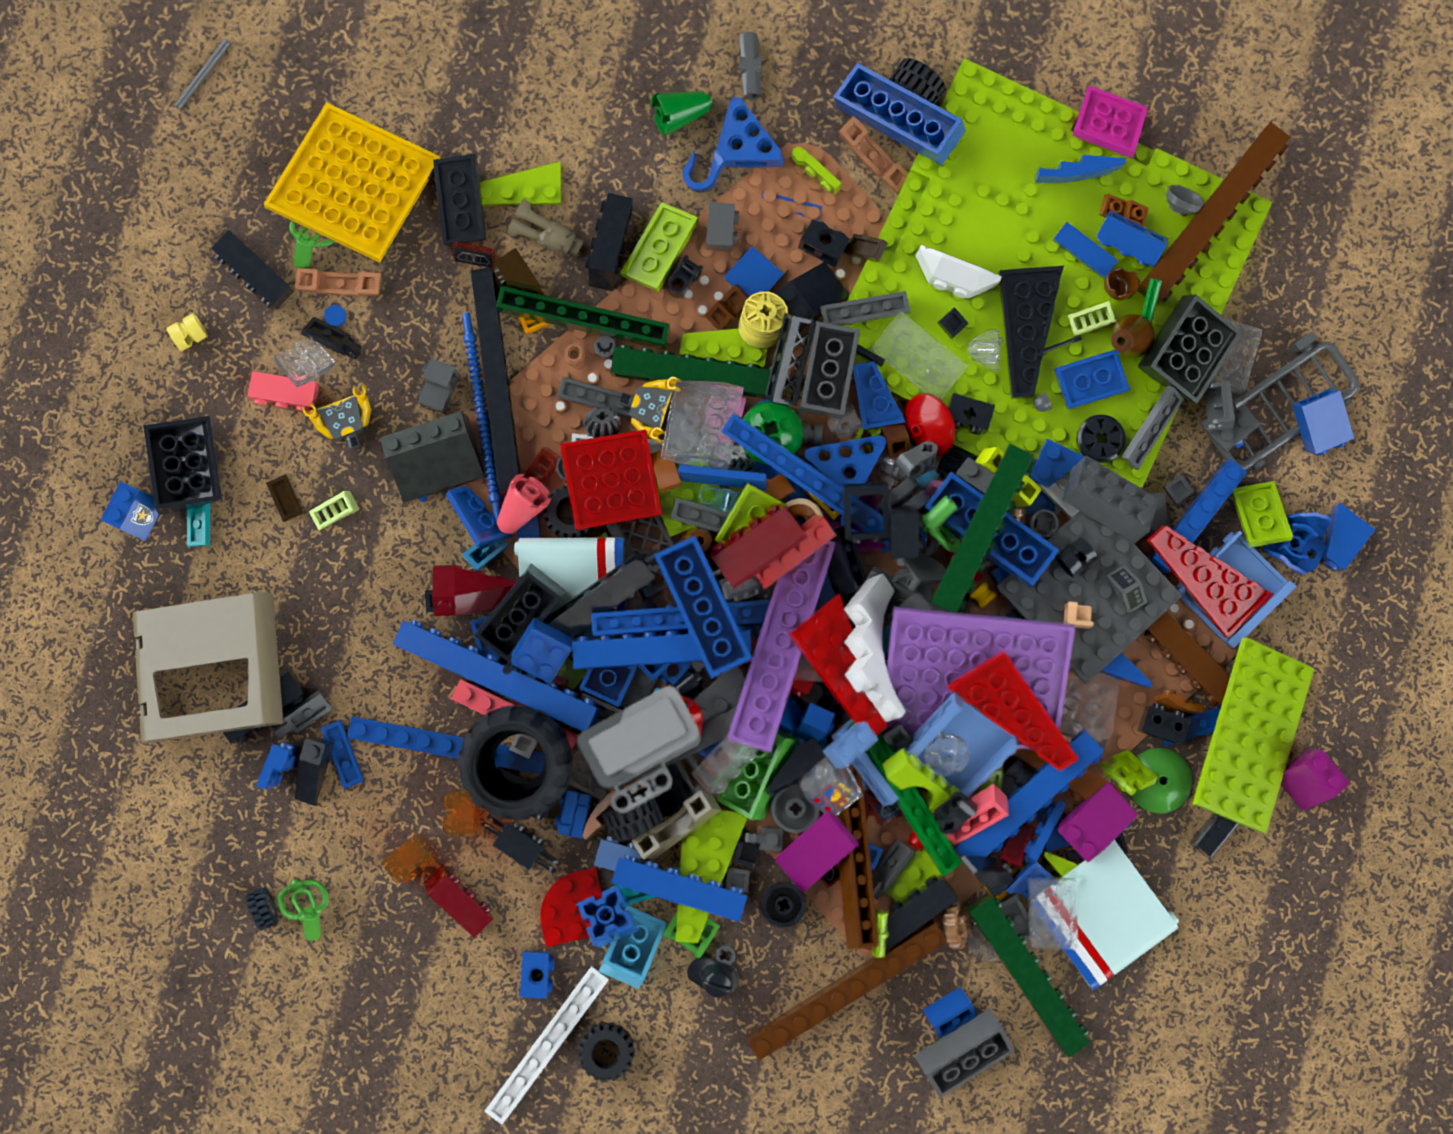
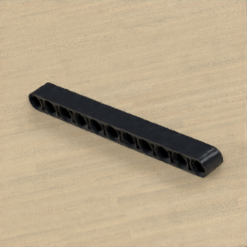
[471,267,521,496]

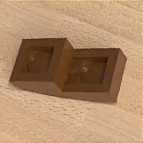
[705,284,750,330]

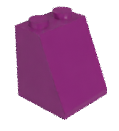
[1281,749,1351,811]

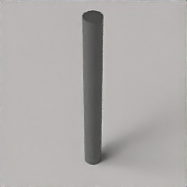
[174,38,231,110]

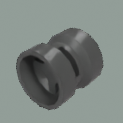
[802,422,823,445]

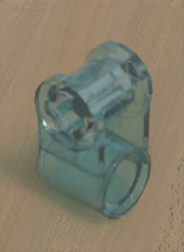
[698,485,741,513]

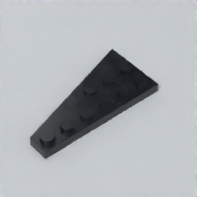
[998,265,1064,399]

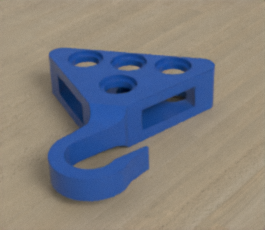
[683,97,785,193]
[804,435,887,532]

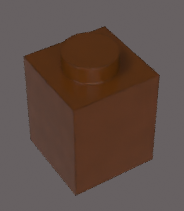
[882,423,910,458]

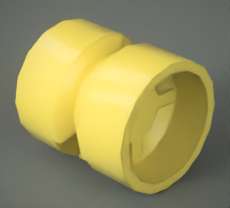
[167,313,208,352]

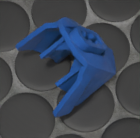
[1262,512,1331,576]

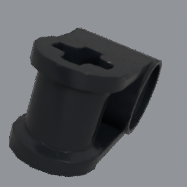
[668,255,704,298]
[934,792,977,835]

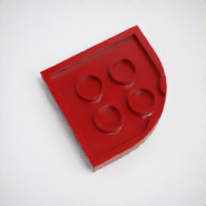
[540,867,608,947]

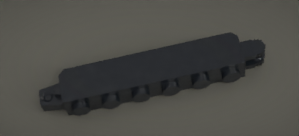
[543,549,660,638]

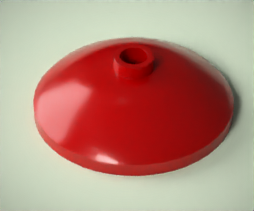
[903,393,955,457]

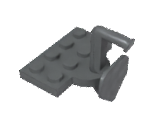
[867,536,946,622]

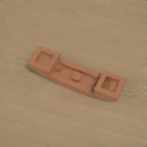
[838,116,908,193]
[295,268,381,296]
[583,778,644,840]

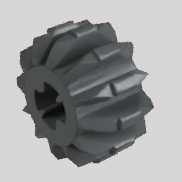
[584,406,621,438]

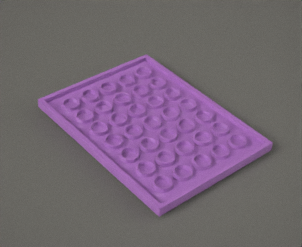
[882,607,1075,750]

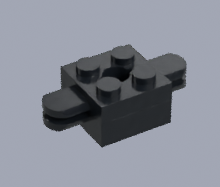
[482,814,562,874]

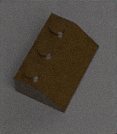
[493,248,543,295]

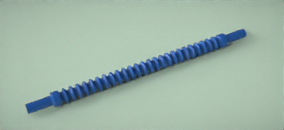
[462,313,502,524]

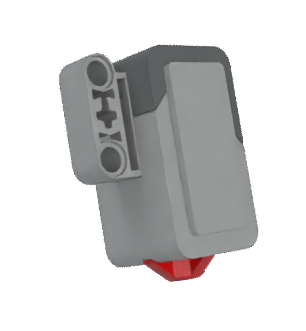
[577,687,704,813]

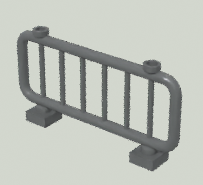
[1203,332,1359,470]

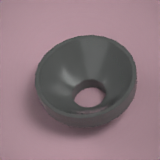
[1166,185,1204,216]

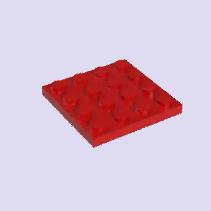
[559,429,662,531]

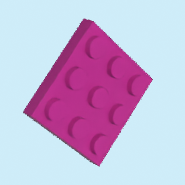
[1072,85,1148,158]

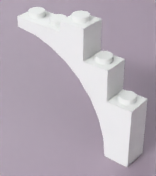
[844,573,906,722]

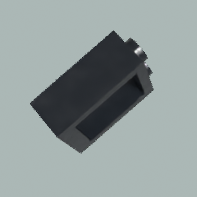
[843,482,890,543]

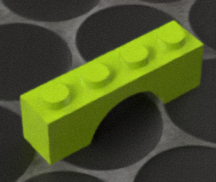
[883,748,960,816]

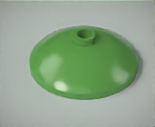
[1131,748,1193,813]

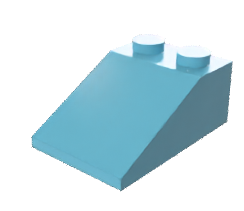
[598,906,667,989]

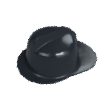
[687,957,739,997]

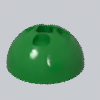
[742,401,804,465]

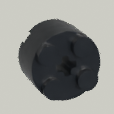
[761,881,806,928]

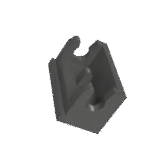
[1204,380,1235,431]

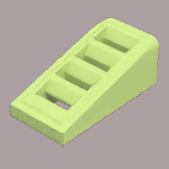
[1068,301,1116,336]
[309,491,359,530]

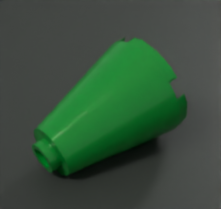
[651,91,712,136]

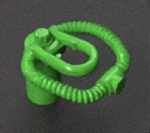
[289,221,335,269]
[922,495,960,552]
[277,879,329,941]

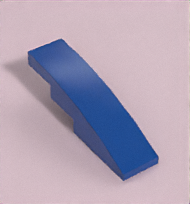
[1035,155,1126,183]

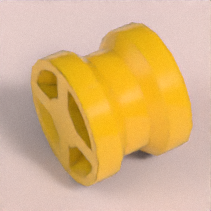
[970,581,997,609]

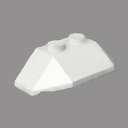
[916,245,1002,299]

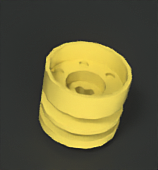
[738,292,788,348]

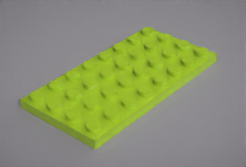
[1192,638,1314,833]

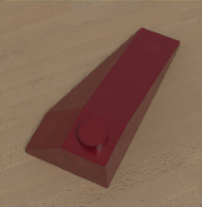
[433,565,516,616]

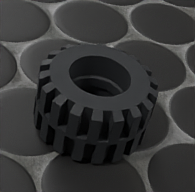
[888,58,946,105]
[543,485,594,538]
[602,792,663,841]
[578,1022,635,1082]

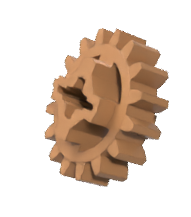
[942,900,971,949]

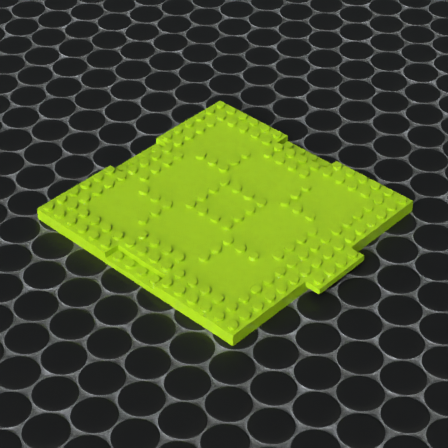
[844,58,1272,489]

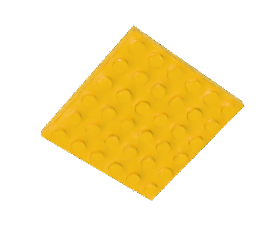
[264,102,440,263]

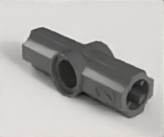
[739,32,762,99]

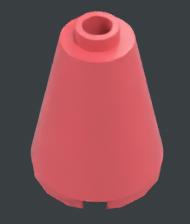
[497,474,551,534]

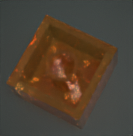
[443,790,479,837]
[381,833,438,884]

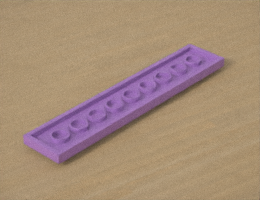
[727,541,835,753]

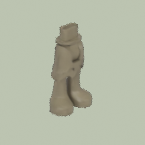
[507,198,584,256]

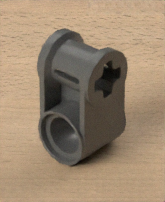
[896,441,938,480]

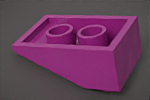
[1058,781,1138,863]

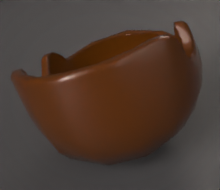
[1104,268,1140,301]

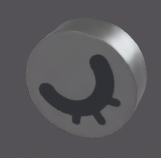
[594,336,616,358]

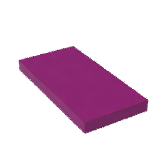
[775,810,859,893]

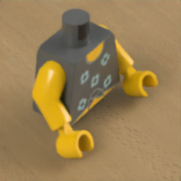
[619,377,682,443]
[302,383,372,450]

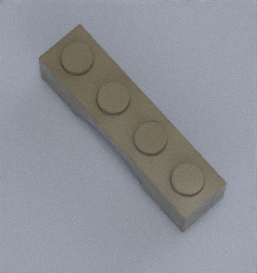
[632,790,721,860]

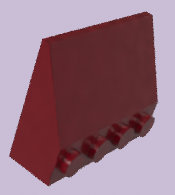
[709,503,808,589]

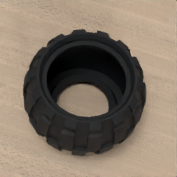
[458,705,574,821]

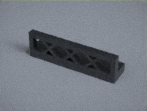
[764,313,816,406]

